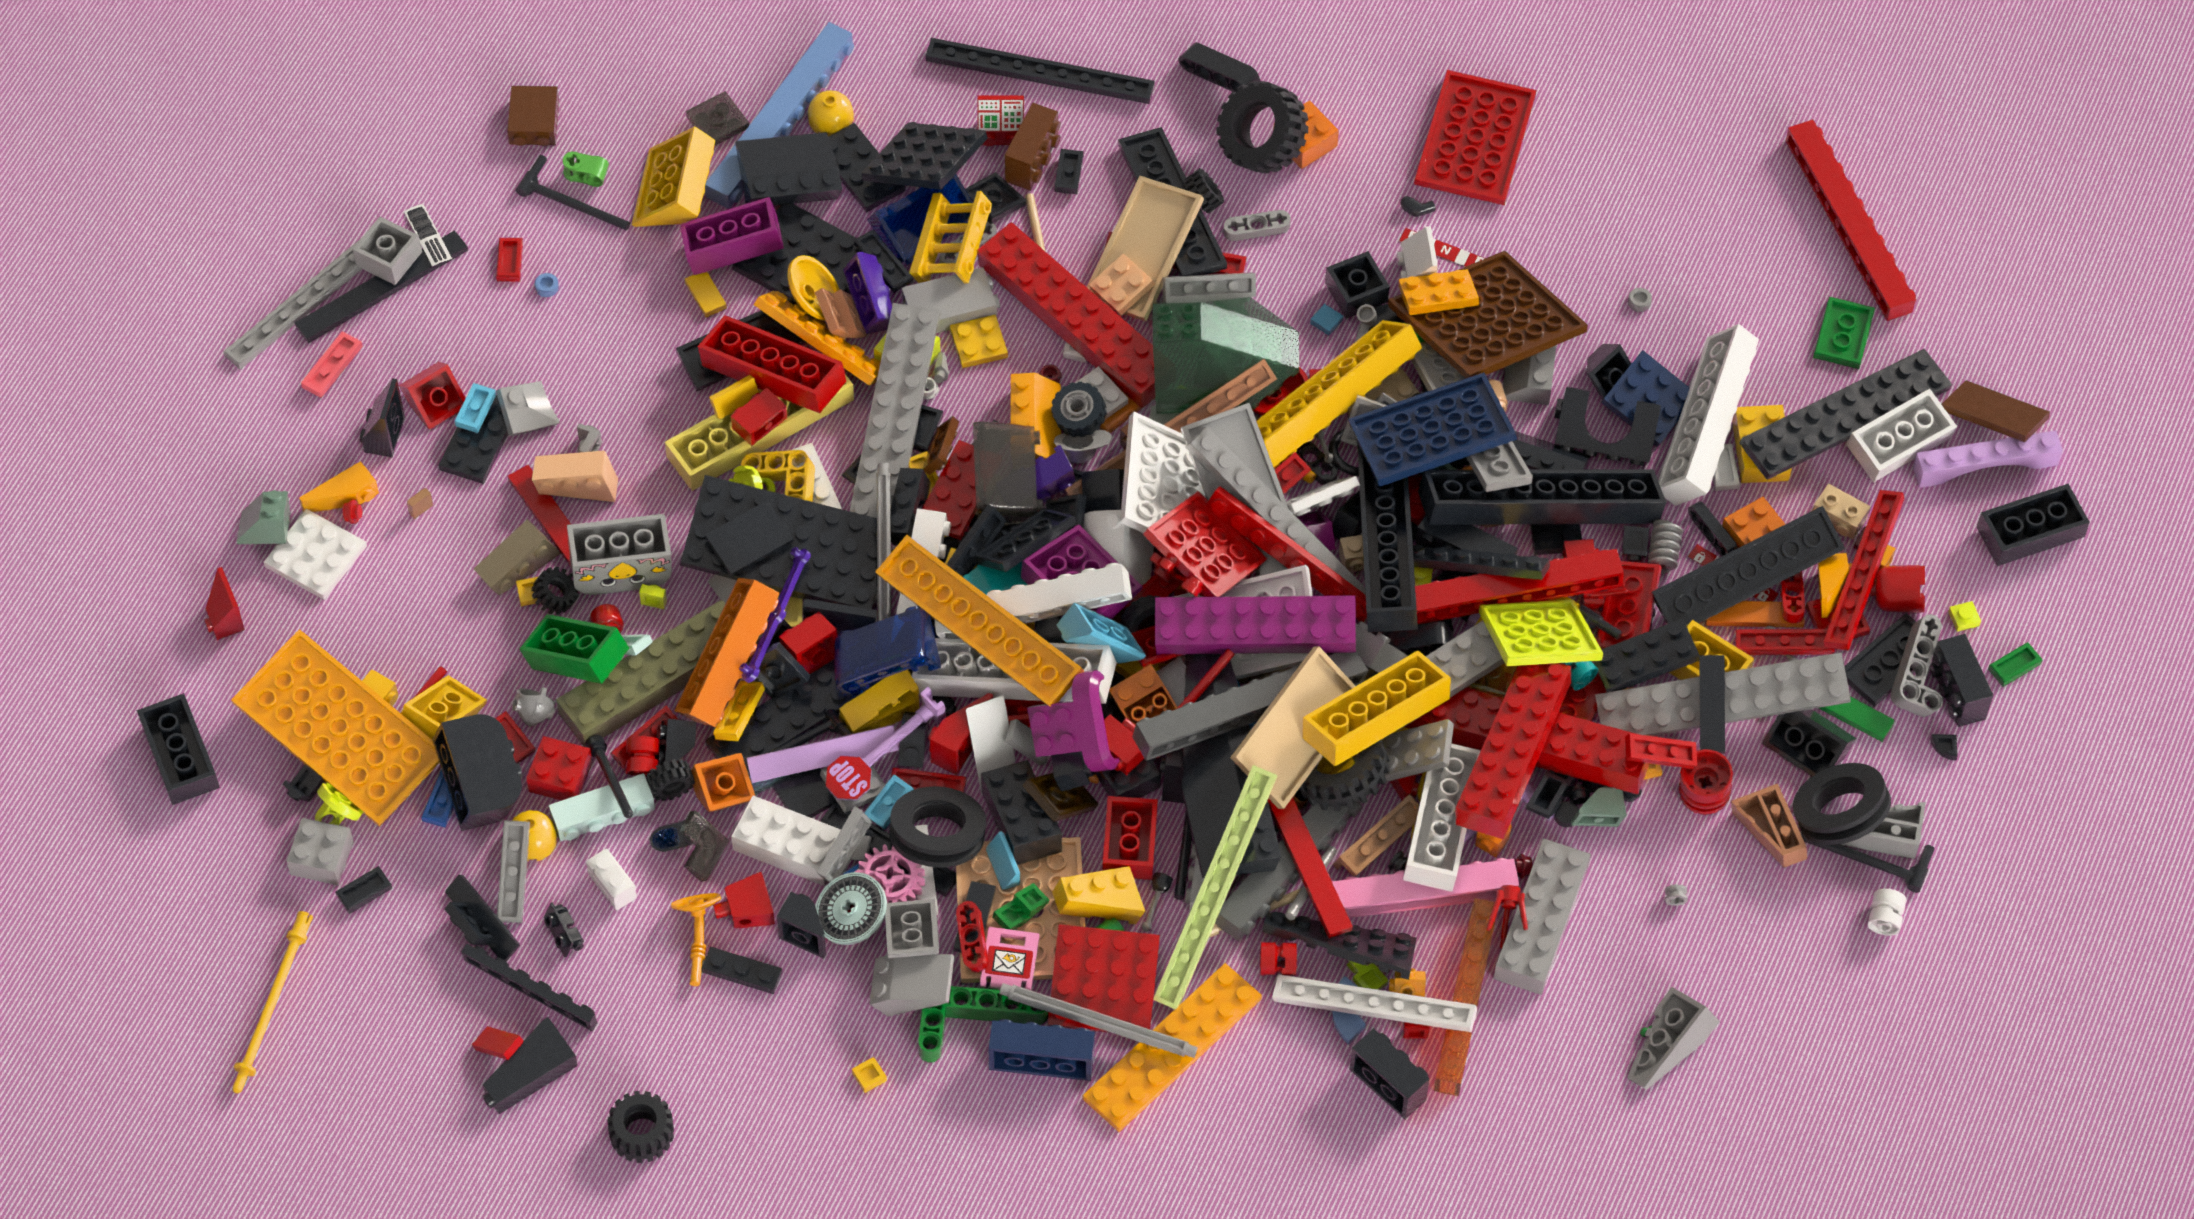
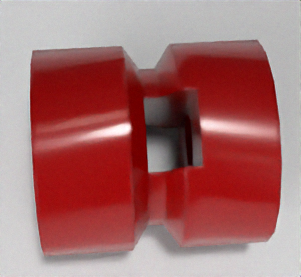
[625,736,659,777]
[1260,942,1297,976]

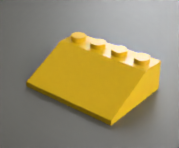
[631,126,715,227]

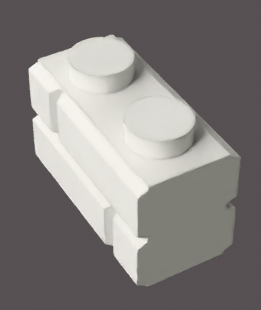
[586,849,637,910]

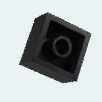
[1325,251,1390,319]

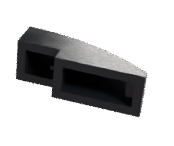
[1526,770,1576,819]

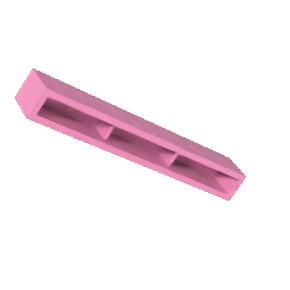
[1317,858,1519,921]

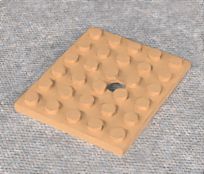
[956,837,1086,983]

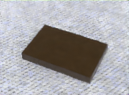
[1022,773,1099,822]

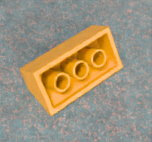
[1011,373,1061,470]

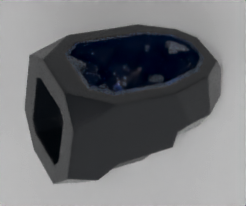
[649,819,695,852]

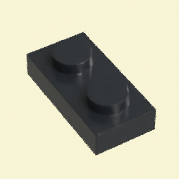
[1054,149,1084,195]

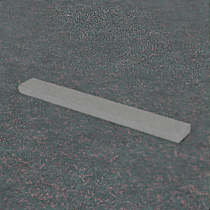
[223,239,362,370]

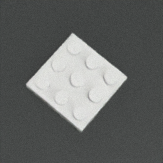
[1286,476,1360,516]
[264,509,367,600]

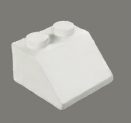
[1397,226,1438,279]

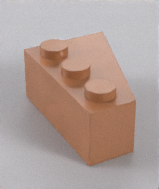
[1731,783,1807,868]

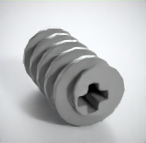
[1647,520,1683,574]

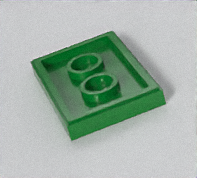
[1813,296,1875,369]

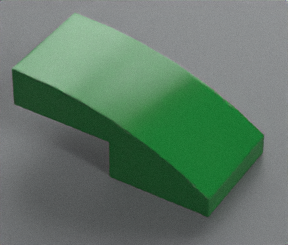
[992,883,1050,930]

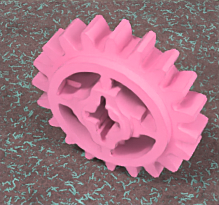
[855,844,925,903]

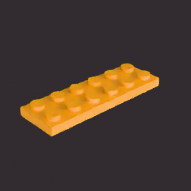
[753,291,881,386]

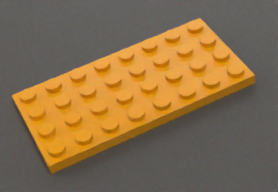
[231,629,439,827]

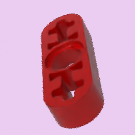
[1779,571,1805,624]
[956,901,988,972]

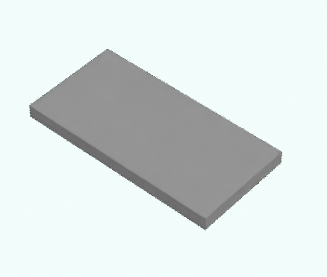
[1180,403,1289,553]

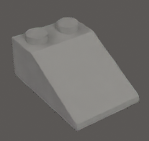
[885,898,939,959]
[869,954,954,1017]

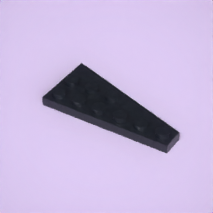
[1263,912,1417,980]

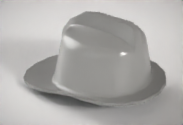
[1054,430,1112,464]

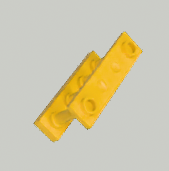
[909,191,992,284]

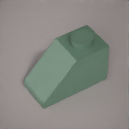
[1571,786,1627,827]

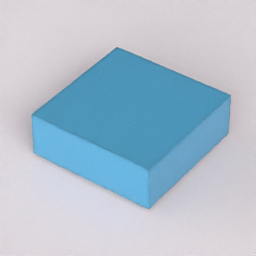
[1310,303,1343,335]

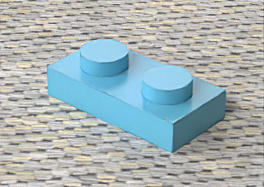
[455,383,496,433]
[865,775,914,830]

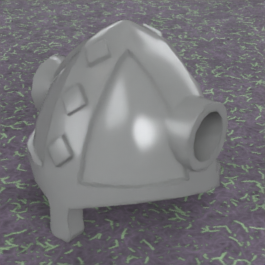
[512,687,555,727]

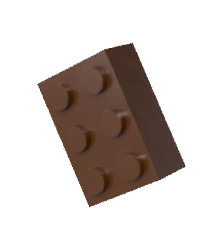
[1005,103,1061,191]

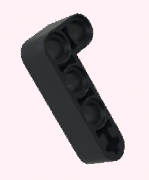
[1178,42,1261,93]
[1371,622,1455,656]

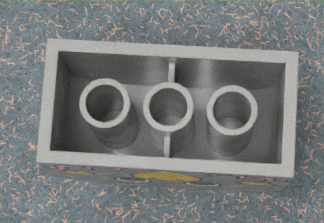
[567,514,672,595]

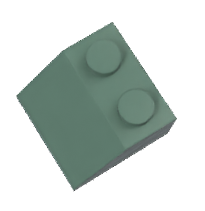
[236,490,291,544]

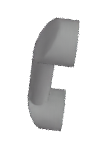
[1344,304,1377,351]

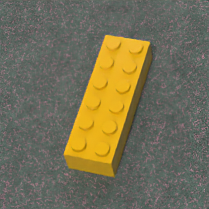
[1302,651,1451,766]

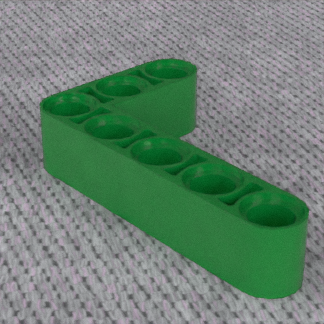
[918,986,1049,1063]

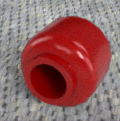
[589,604,624,634]

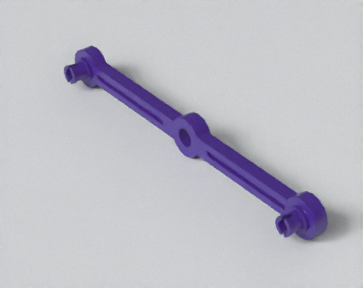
[739,547,811,683]

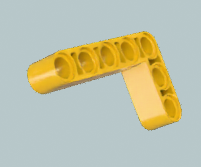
[741,450,815,502]

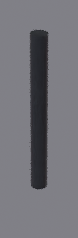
[1174,811,1192,900]

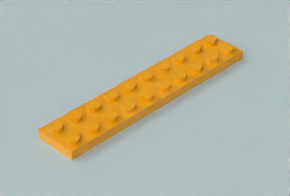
[875,535,1084,706]

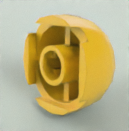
[808,90,854,137]
[511,810,557,861]

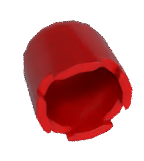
[1870,565,1925,613]

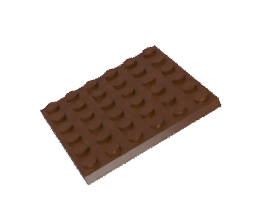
[1388,251,1588,379]

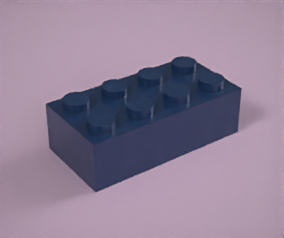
[988,1019,1095,1081]

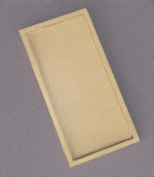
[1087,176,1204,322]
[1230,646,1356,809]

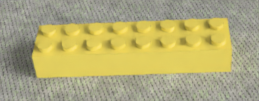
[665,354,854,491]

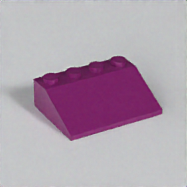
[1021,525,1143,620]

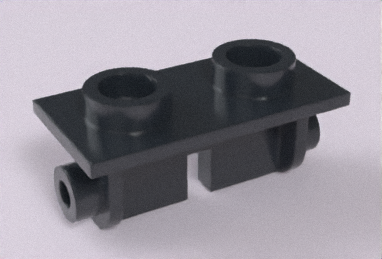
[543,902,584,958]

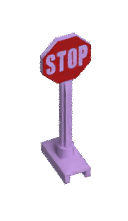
[826,687,946,801]

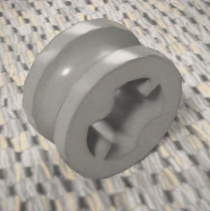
[1665,884,1688,906]

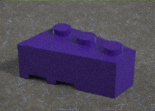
[997,445,1076,515]

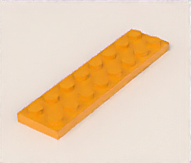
[1082,963,1262,1132]

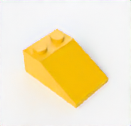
[401,675,487,739]

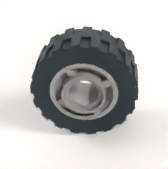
[1051,382,1107,438]

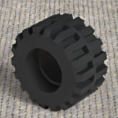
[607,1091,674,1163]

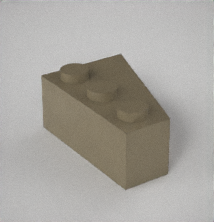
[474,519,561,596]

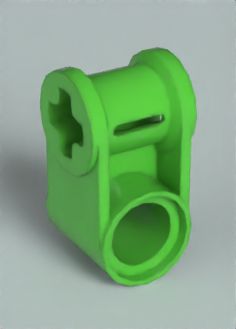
[563,151,609,187]

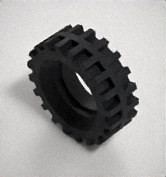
[1299,739,1390,811]

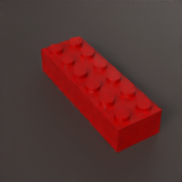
[697,315,847,414]

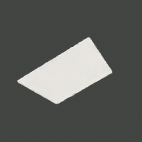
[966,695,1015,794]

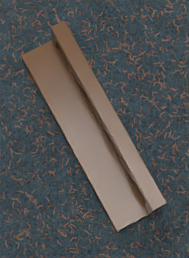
[1333,794,1419,877]

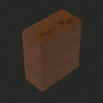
[507,86,559,146]

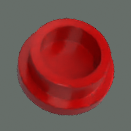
[342,500,363,524]

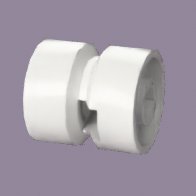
[1868,889,1906,936]

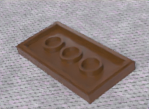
[1941,380,2050,442]

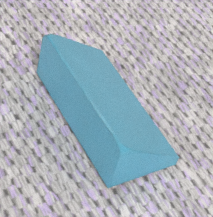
[986,831,1020,890]

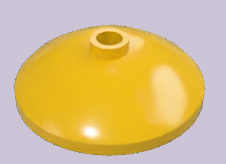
[787,255,840,321]

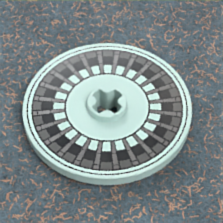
[815,872,887,945]

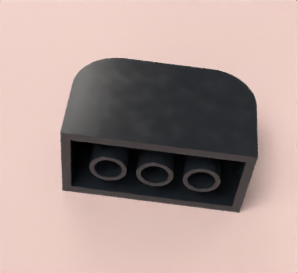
[432,714,522,831]

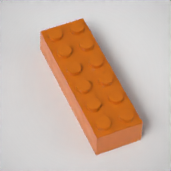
[674,578,779,727]

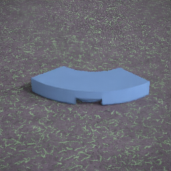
[1332,976,1366,1045]

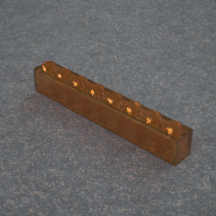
[1434,898,1498,1096]

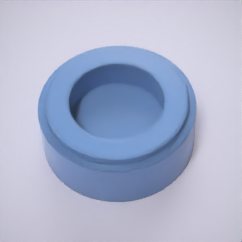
[535,273,559,297]

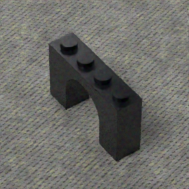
[1555,386,1661,466]

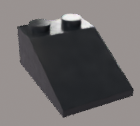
[360,378,405,458]

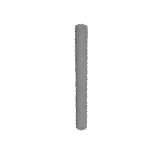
[1285,846,1337,920]

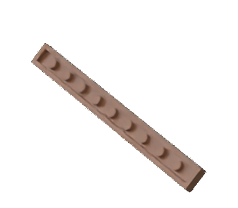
[1064,359,1277,496]

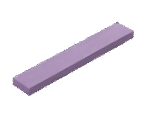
[746,725,898,783]

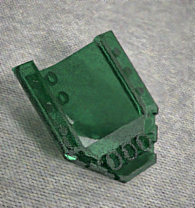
[1153,297,1300,414]

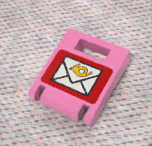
[980,927,1040,990]

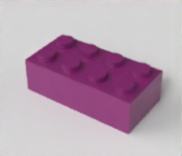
[680,197,784,275]

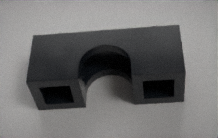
[890,468,931,546]

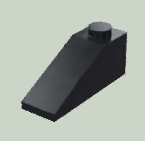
[1332,490,1362,540]

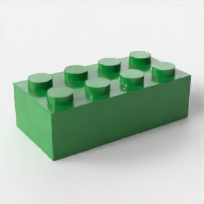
[519,614,630,684]

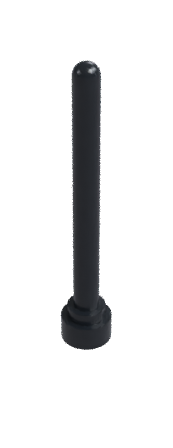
[585,735,633,818]

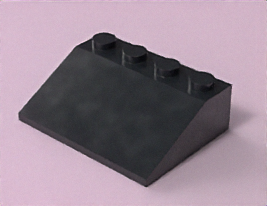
[735,132,842,206]

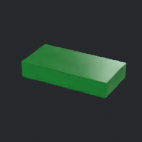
[1988,642,2043,687]

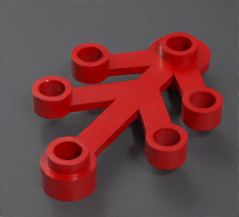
[1149,552,1205,597]

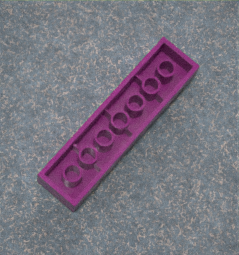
[1155,596,1356,654]

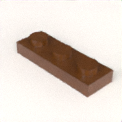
[923,416,959,476]

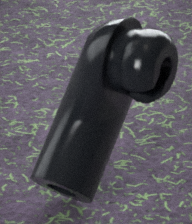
[1400,196,1436,217]

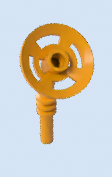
[671,893,721,986]

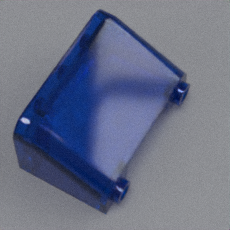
[867,174,973,265]
[834,606,941,699]

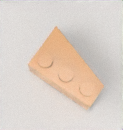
[532,451,618,502]

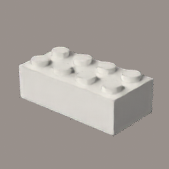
[1846,389,1957,482]
[731,796,841,886]

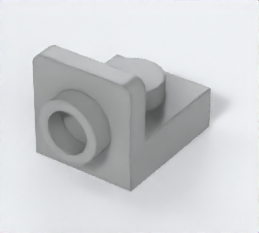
[577,424,602,453]

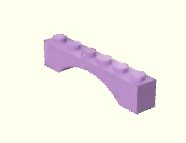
[1913,430,2063,488]

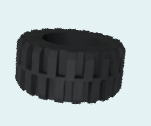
[1216,81,1309,173]

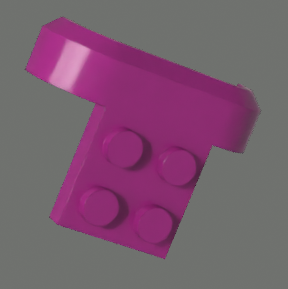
[1027,670,1119,772]

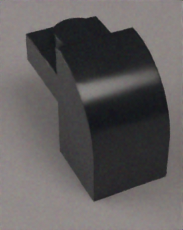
[898,711,929,768]

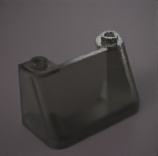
[973,421,1044,524]

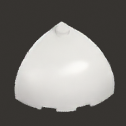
[1083,510,1154,585]

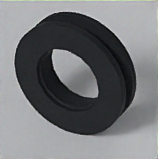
[1793,763,1891,845]
[889,786,986,868]

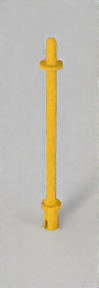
[232,911,313,1094]

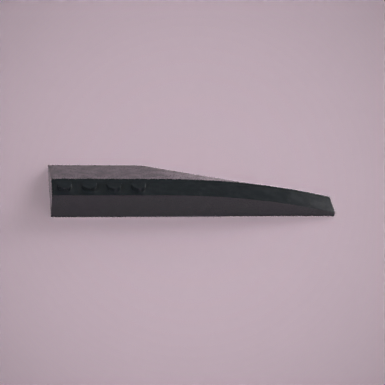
[1181,654,1281,878]

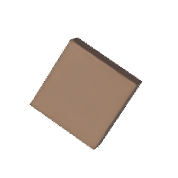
[407,488,433,519]

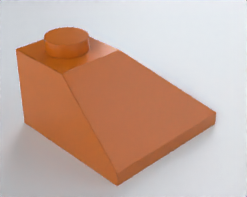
[691,753,755,812]

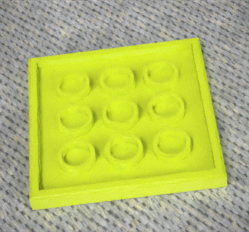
[1479,600,1603,666]

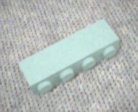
[549,773,655,841]

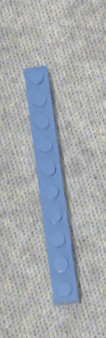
[705,22,854,209]

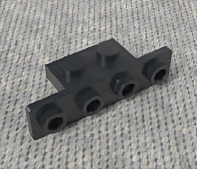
[445,875,520,962]

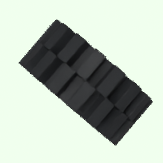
[1184,168,1224,213]
[531,567,579,615]
[646,759,695,801]

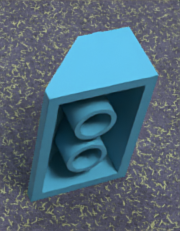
[1057,603,1146,664]

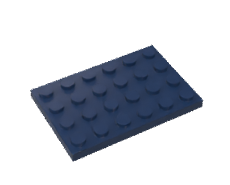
[1348,373,1517,487]

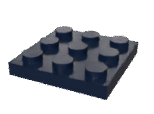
[1601,350,1690,447]

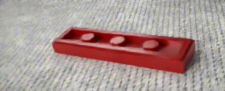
[1735,629,1835,655]

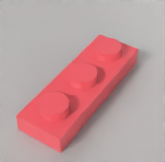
[301,331,363,398]

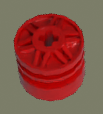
[1679,749,1733,815]

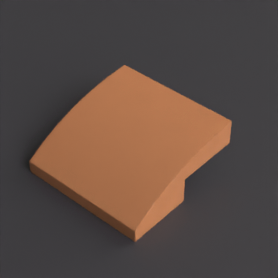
[815,288,867,338]

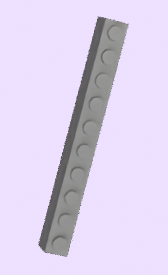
[1185,426,1366,622]

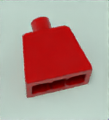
[713,872,775,929]

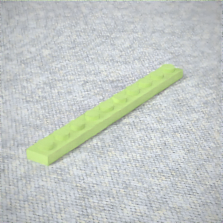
[1153,765,1277,1010]

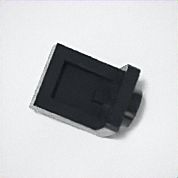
[1622,526,1649,561]
[282,764,325,802]

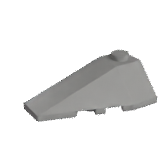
[1627,987,1720,1090]

